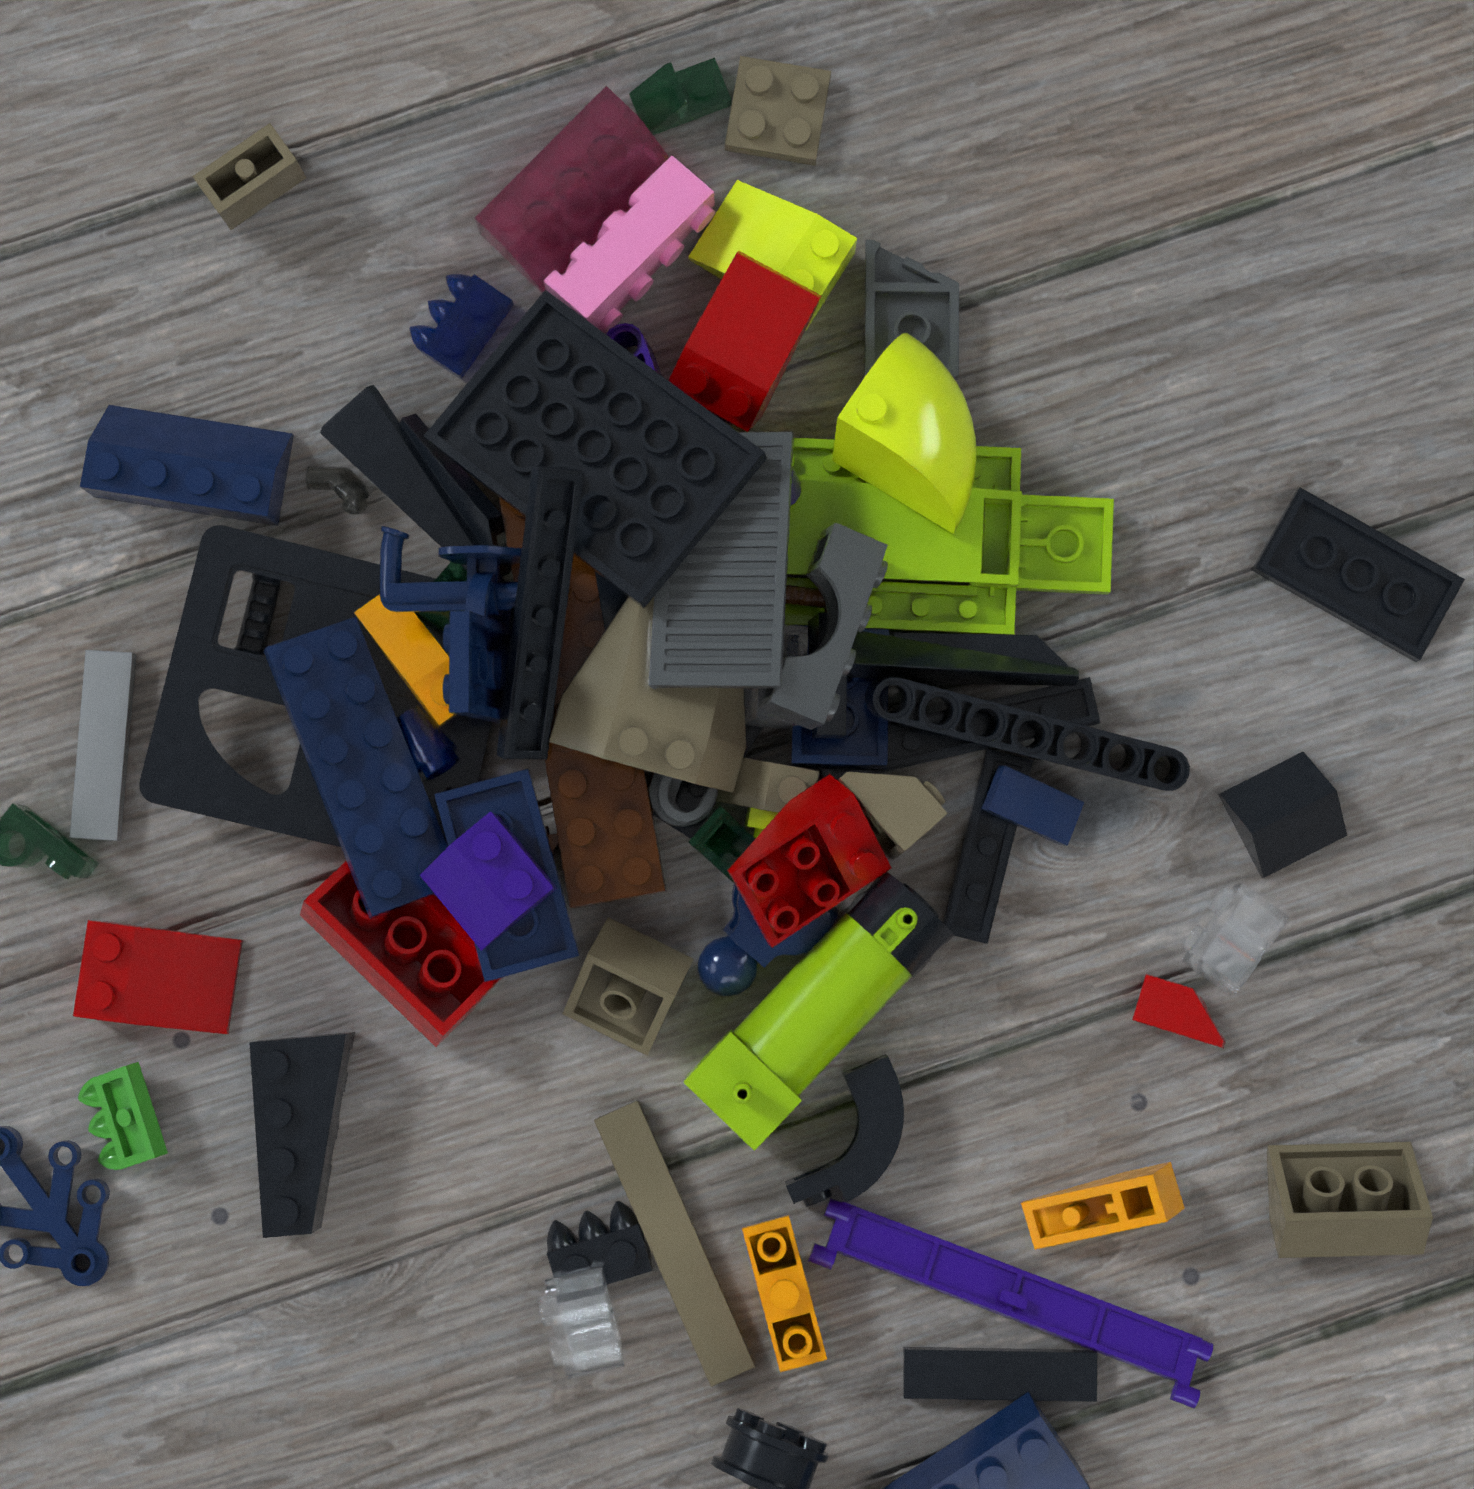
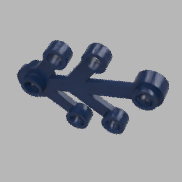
[0,1126,110,1286]

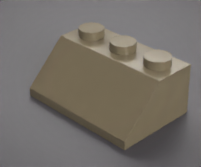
[1267,1142,1433,1258]

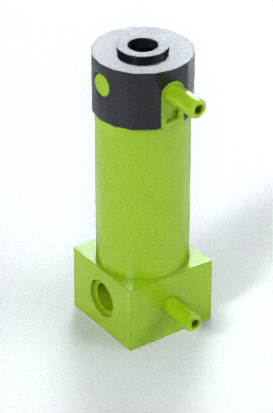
[683,872,953,1151]

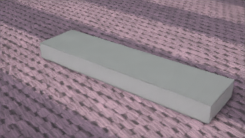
[70,650,137,841]

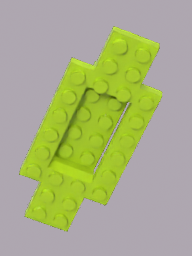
[784,438,1114,635]

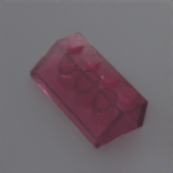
[474,86,669,293]

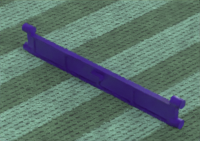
[808,1198,1214,1408]

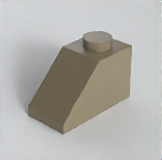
[715,758,819,813]

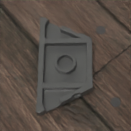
[864,240,959,380]

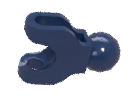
[697,883,838,997]

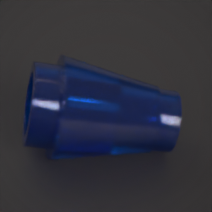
[397,706,459,780]

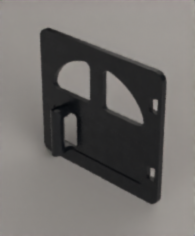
[139,525,515,847]

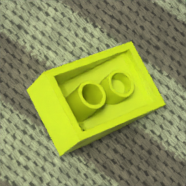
[688,180,857,331]

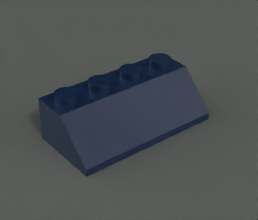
[80,405,294,526]

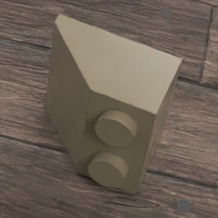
[838,772,948,860]
[562,917,694,1056]

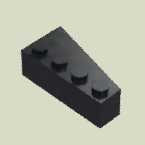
[249,1032,355,1238]

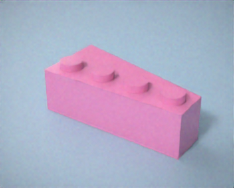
[544,156,715,334]

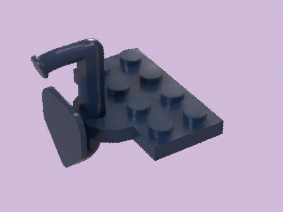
[380,526,522,723]

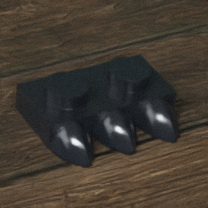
[546,1201,653,1299]

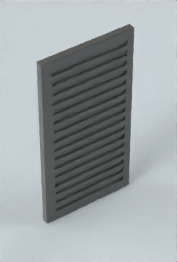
[649,432,794,689]

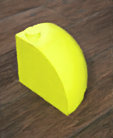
[832,333,977,534]

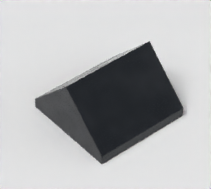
[1218,752,1347,878]

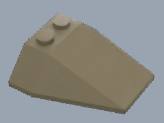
[549,597,746,793]

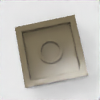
[725,56,831,166]

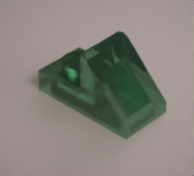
[629,57,731,138]

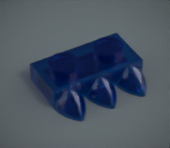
[410,274,514,379]

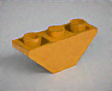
[742,1215,827,1373]

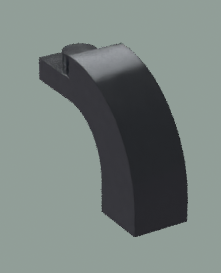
[785,1054,904,1207]

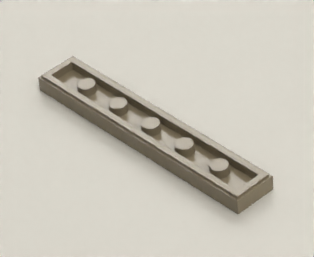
[594,1100,755,1387]

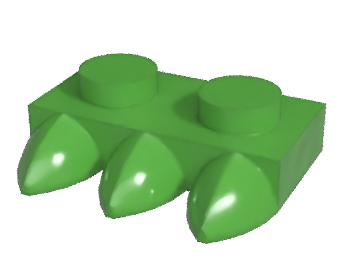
[78,1062,168,1170]

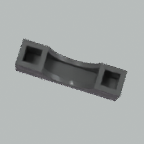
[758,522,888,730]

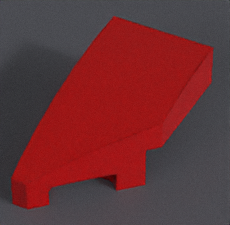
[1132,974,1226,1049]

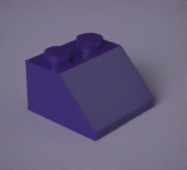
[420,811,558,951]

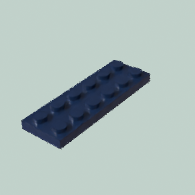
[264,617,448,919]

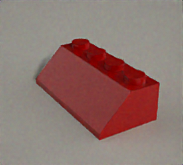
[300,861,503,1047]

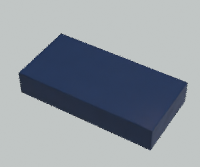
[982,765,1084,846]

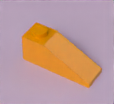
[354,594,457,728]
[1021,1162,1185,1249]

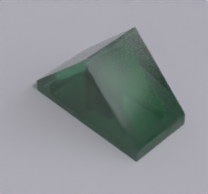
[688,806,755,884]

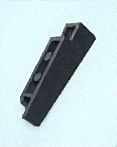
[320,385,512,577]
[847,631,1079,686]

